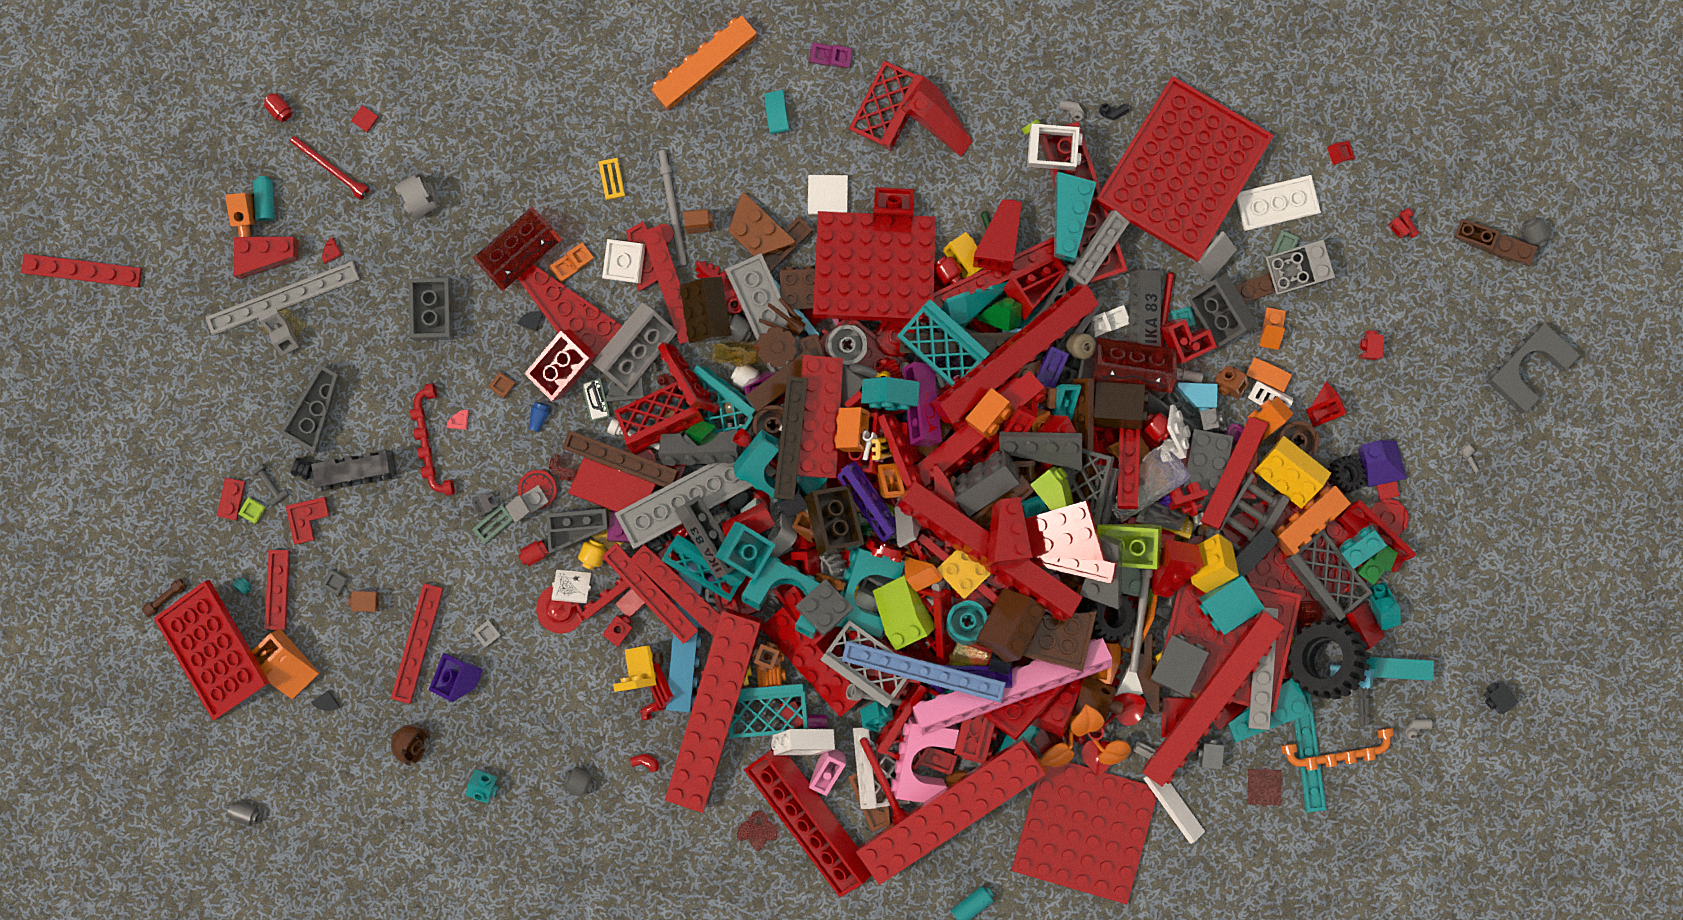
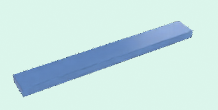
[842,641,1006,703]

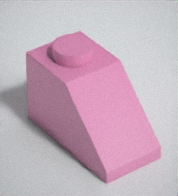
[809,749,846,796]

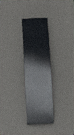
[1235,526,1279,577]

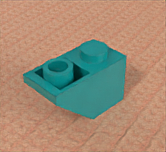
[1368,582,1401,630]

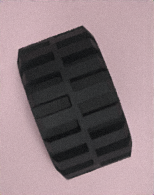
[1081,592,1135,640]

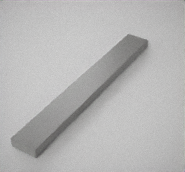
[205,261,361,336]

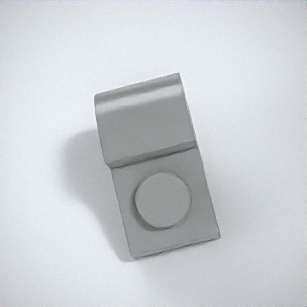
[258,308,299,356]

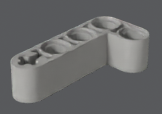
[762,497,797,557]

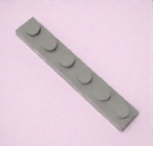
[1248,608,1278,730]

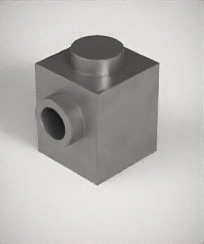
[1197,739,1224,769]

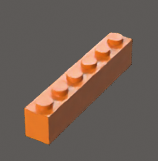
[651,15,757,111]

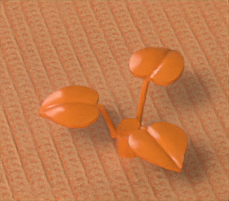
[1040,704,1132,767]

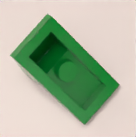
[685,421,717,446]
[1357,545,1398,585]

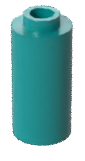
[253,176,275,221]
[950,885,994,920]

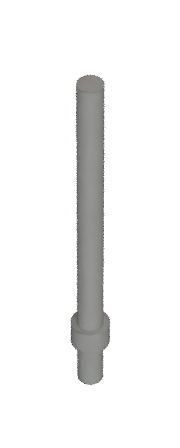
[658,150,687,266]
[1129,568,1153,673]

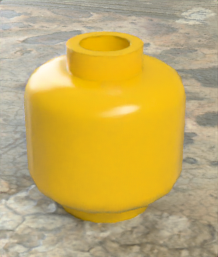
[578,539,607,570]

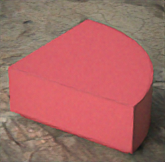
[447,410,469,430]

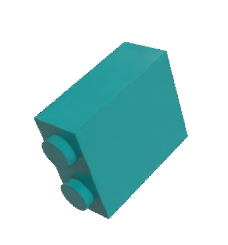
[1199,571,1265,635]

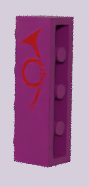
[902,362,942,447]

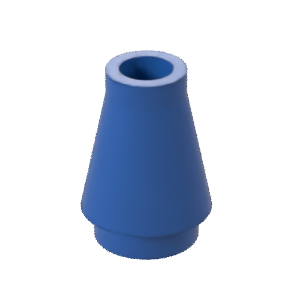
[528,401,550,432]

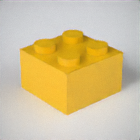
[1191,534,1239,593]

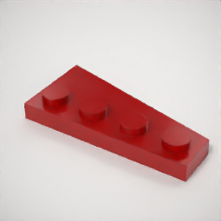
[657,342,721,413]

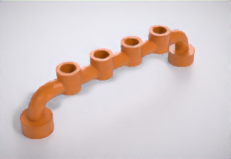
[1281,728,1394,770]

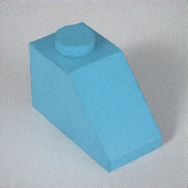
[1175,382,1218,412]

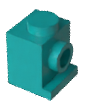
[860,701,893,732]

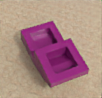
[808,42,852,68]

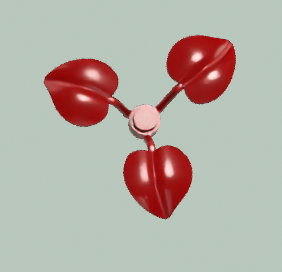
[1081,693,1146,776]

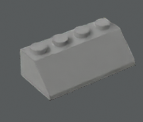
[592,302,677,392]

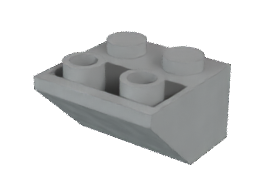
[1191,231,1237,282]

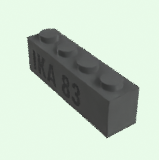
[1128,269,1161,351]
[674,495,734,579]

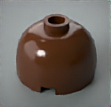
[391,724,430,766]

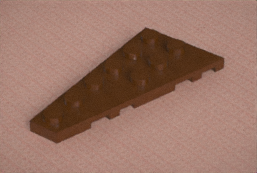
[967,611,1097,671]

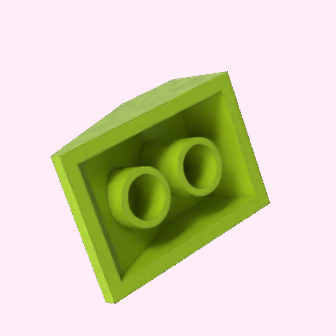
[1030,465,1074,511]
[1097,524,1162,569]
[873,575,935,651]

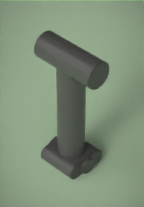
[252,464,289,506]

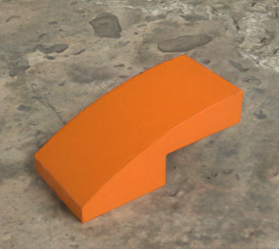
[549,242,594,283]
[1246,357,1292,393]

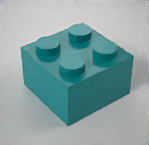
[861,377,920,411]
[715,522,776,580]

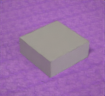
[473,620,501,648]

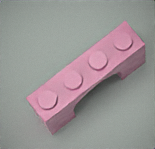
[891,717,959,803]

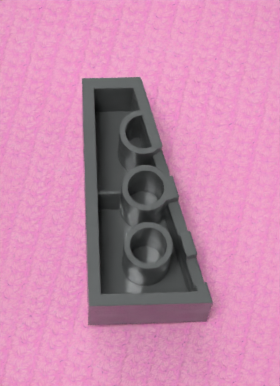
[279,364,340,453]

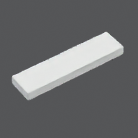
[1143,776,1205,844]

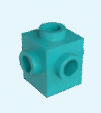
[465,769,499,804]

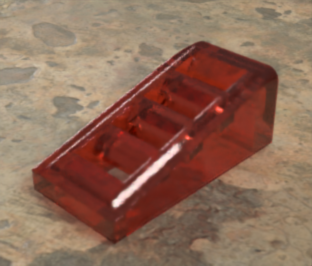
[1297,600,1323,634]

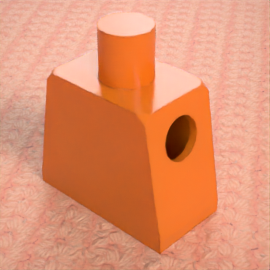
[225,193,256,237]

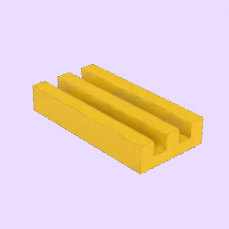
[598,158,625,200]
[872,436,892,460]

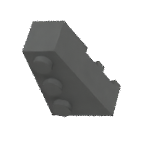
[1080,534,1122,609]

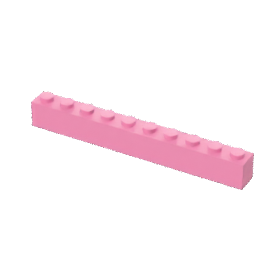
[913,638,1112,736]

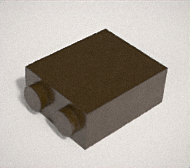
[1094,382,1149,430]

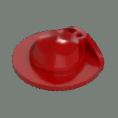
[536,586,585,634]

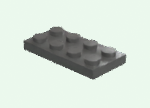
[1181,429,1233,512]

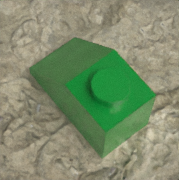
[977,298,1022,332]

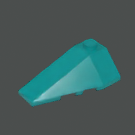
[941,282,1007,330]

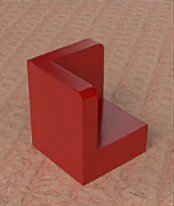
[791,549,821,575]

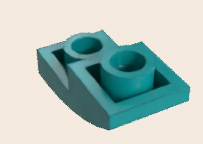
[764,90,790,134]

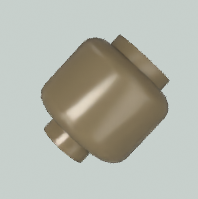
[1066,333,1096,359]

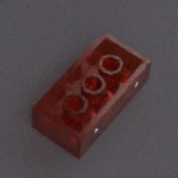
[473,206,562,291]
[1093,337,1177,393]

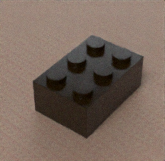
[679,277,731,344]
[805,485,864,556]

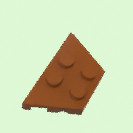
[728,192,796,257]

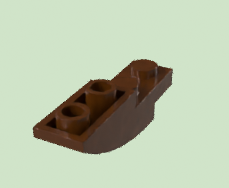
[1454,219,1537,267]
[1137,634,1163,714]

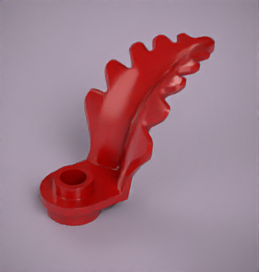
[695,261,742,314]

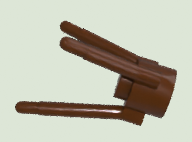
[759,298,806,337]

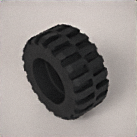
[1287,620,1370,699]

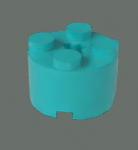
[946,600,988,645]

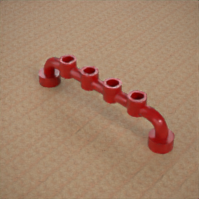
[410,383,455,496]

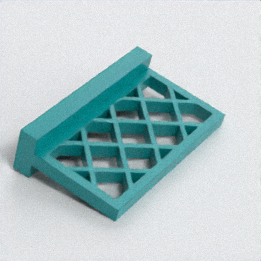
[896,299,990,386]
[676,365,762,435]
[729,684,809,738]

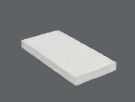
[1236,175,1321,231]

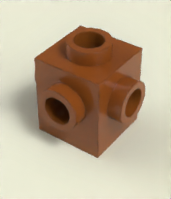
[1215,366,1249,400]
[752,641,782,672]

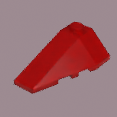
[901,76,973,157]

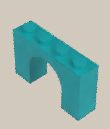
[734,430,827,499]
[836,546,904,638]
[742,556,820,639]

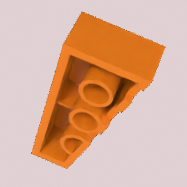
[1273,486,1351,556]

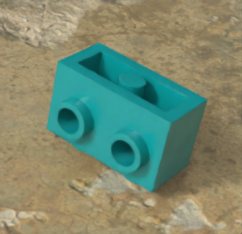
[1339,524,1387,569]

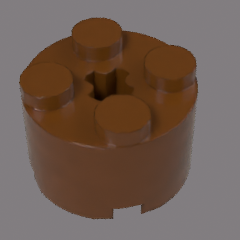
[753,405,784,446]
[1275,421,1319,457]

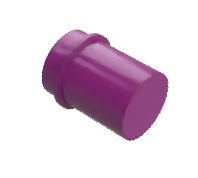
[808,714,827,729]

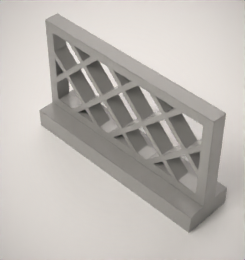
[820,620,908,708]

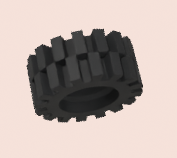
[1327,455,1366,494]

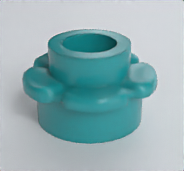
[232,578,251,595]

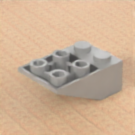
[1265,238,1335,295]

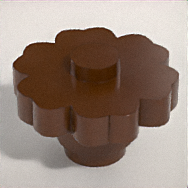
[756,327,797,368]

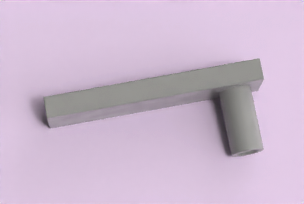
[1065,210,1129,285]

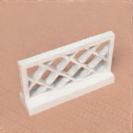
[853,725,910,809]

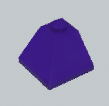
[1358,440,1407,487]
[429,653,483,702]

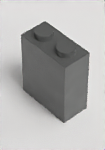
[1150,634,1209,698]

